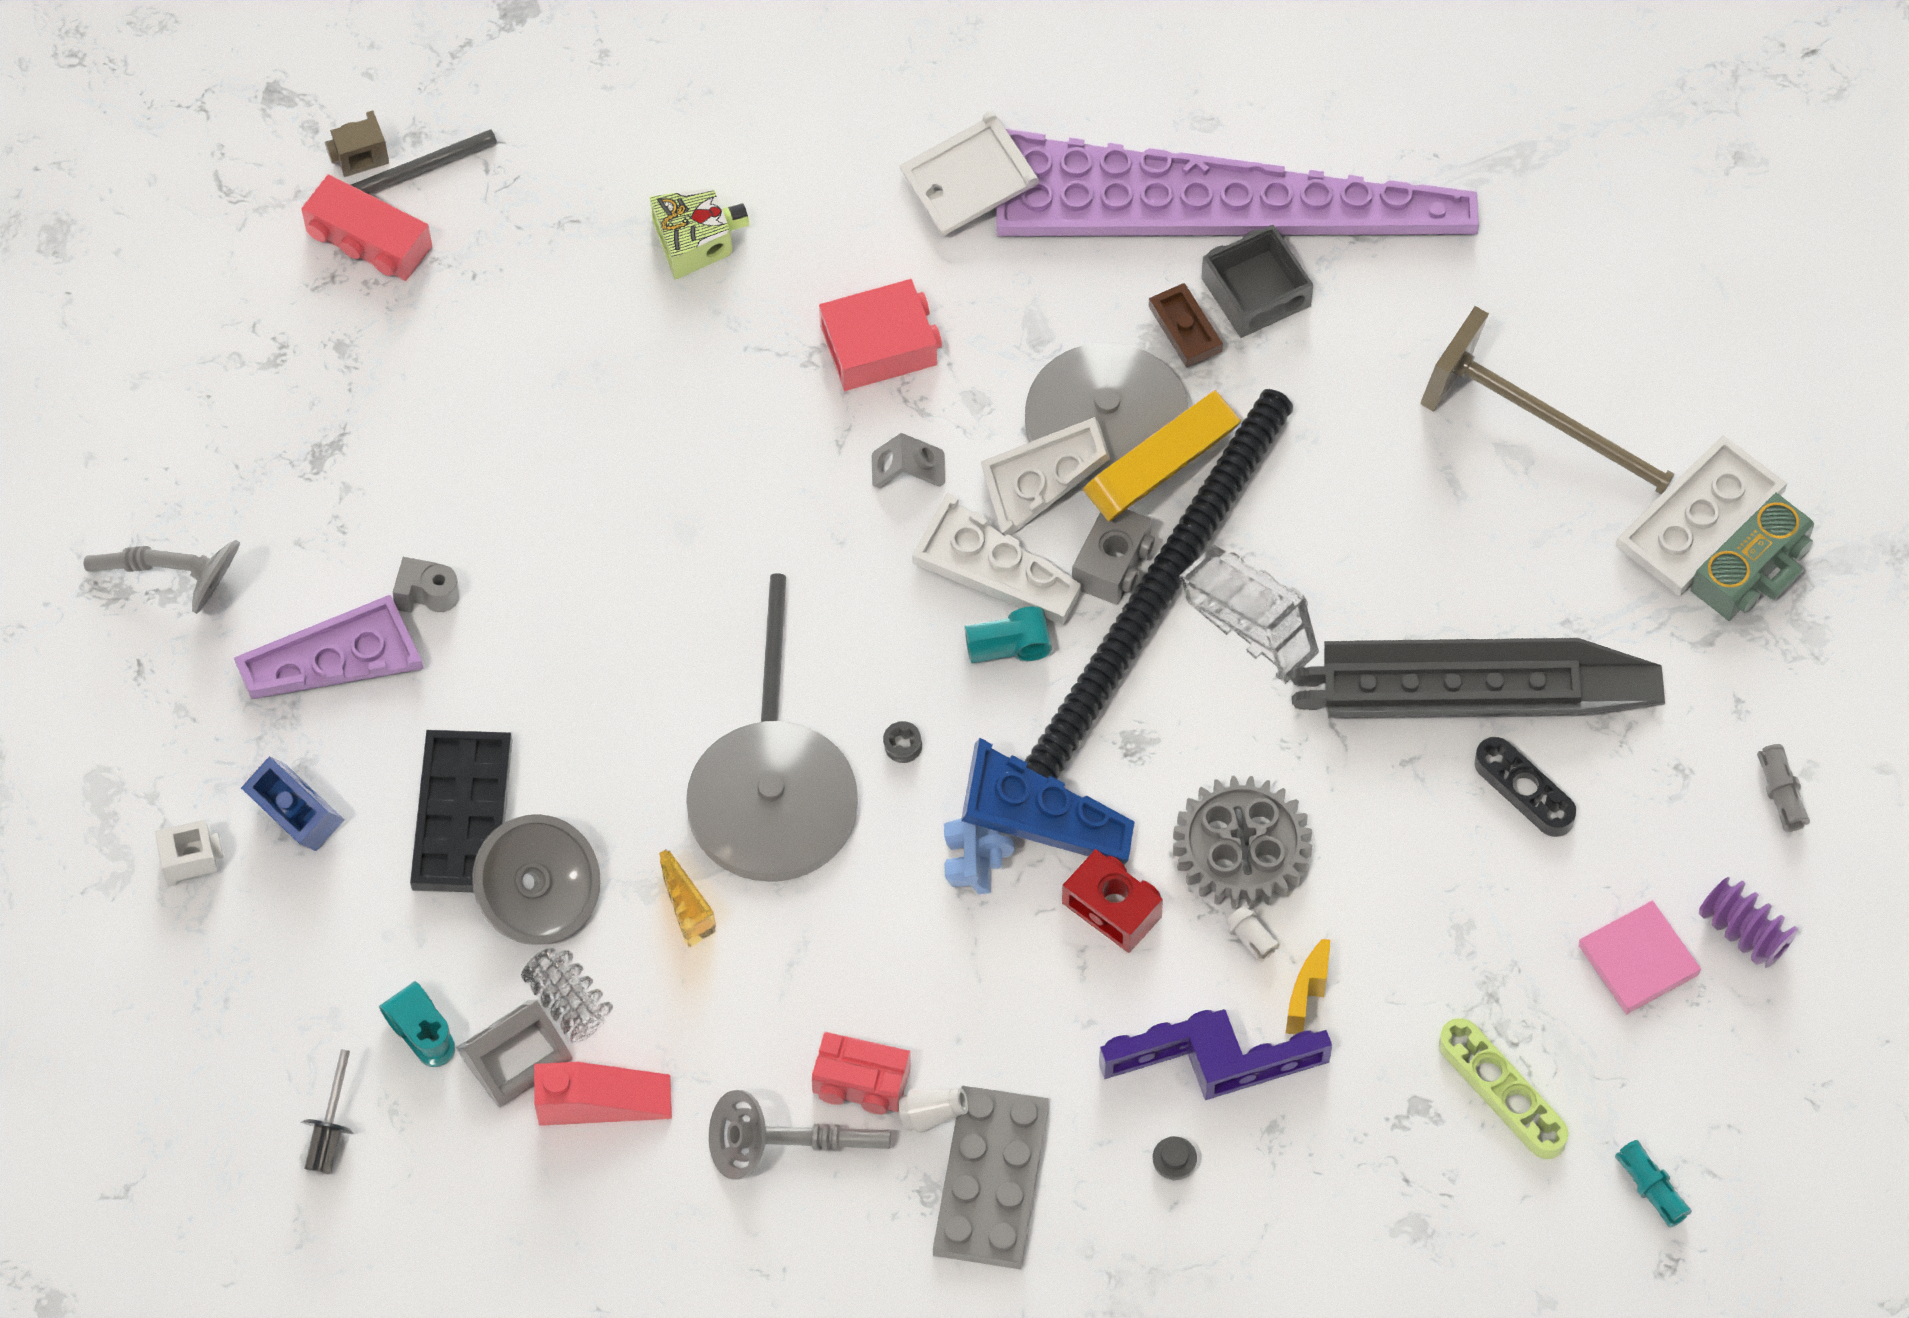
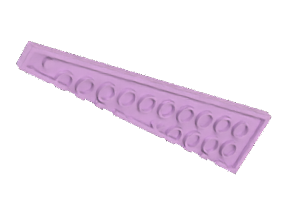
[997,129,1479,236]

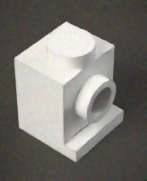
[155,819,224,887]

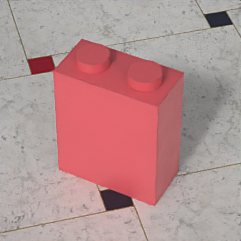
[819,278,942,391]

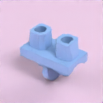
[944,818,1014,895]

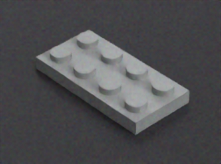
[932,1085,1049,1269]

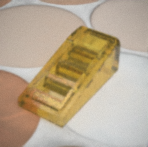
[659,849,716,947]

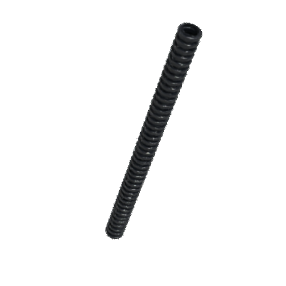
[1025,389,1293,779]

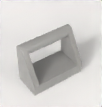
[455,1000,573,1107]

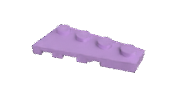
[234,594,424,699]

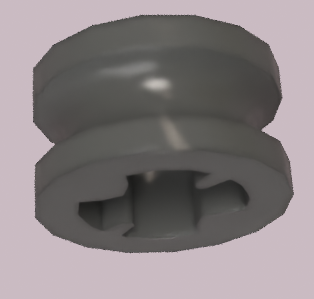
[883,721,922,763]

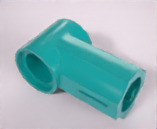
[964,606,1052,663]

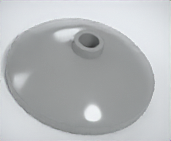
[472,814,600,945]

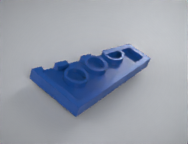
[961,738,1135,865]

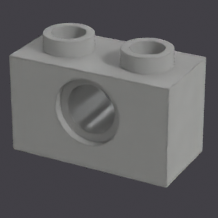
[1072,509,1155,605]

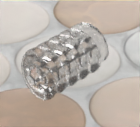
[521,948,613,1043]

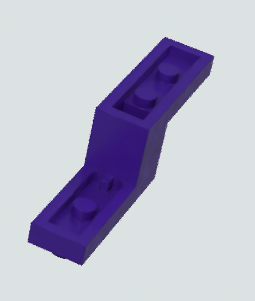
[1099,1009,1332,1101]

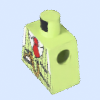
[649,188,750,280]

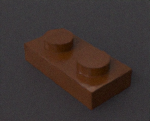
[1148,282,1223,368]

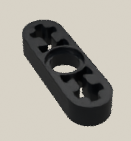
[1474,737,1576,837]

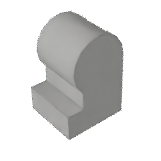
[392,556,459,613]

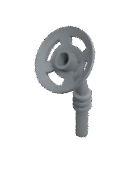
[83,540,240,614]
[708,1090,891,1180]

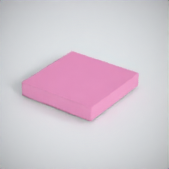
[1578,900,1701,1015]

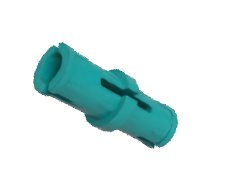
[1615,1140,1692,1228]

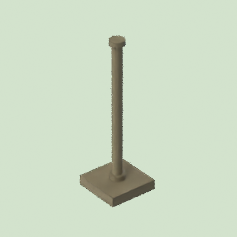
[1420,306,1675,494]

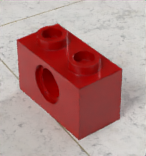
[1062,849,1163,953]

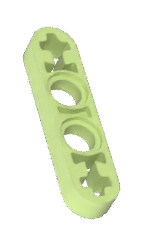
[1439,1018,1569,1159]

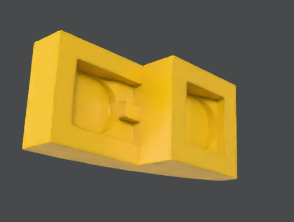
[1285,939,1331,1034]

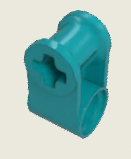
[378,981,455,1067]

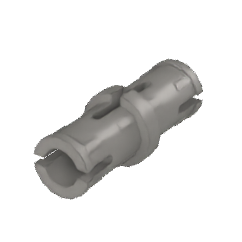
[1757,744,1810,832]

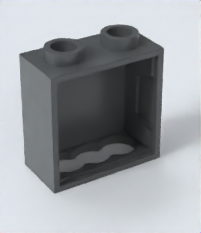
[1201,225,1314,338]

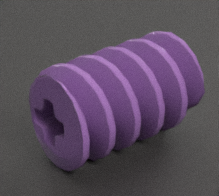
[1699,877,1798,968]

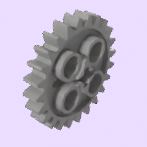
[1173,775,1313,909]

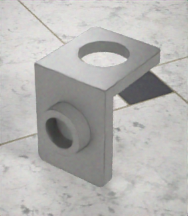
[872,433,945,488]

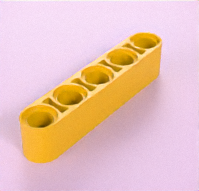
[1082,390,1242,522]

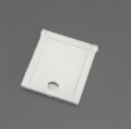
[899,110,1039,236]

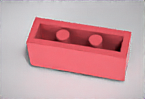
[301,174,432,281]

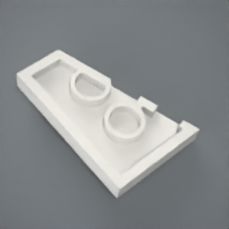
[980,417,1110,536]

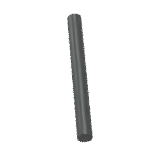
[351,129,497,194]
[761,573,786,722]

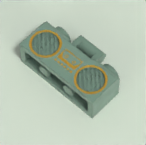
[1691,492,1814,621]

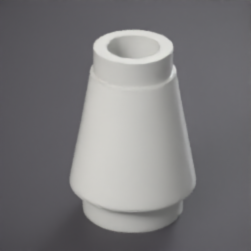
[899,1088,968,1133]

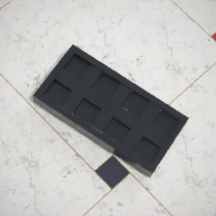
[410,730,513,893]

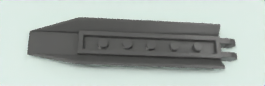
[1290,638,1665,718]

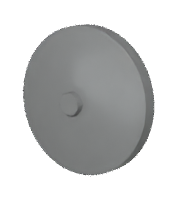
[1025,342,1189,488]
[686,721,858,882]

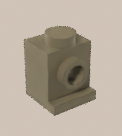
[325,110,389,177]

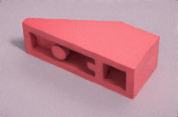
[534,1062,672,1126]

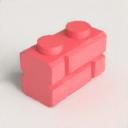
[811,1032,911,1115]

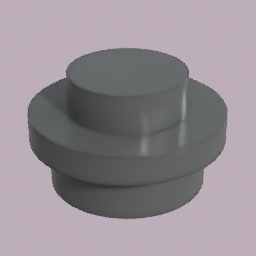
[1152,1136,1197,1180]

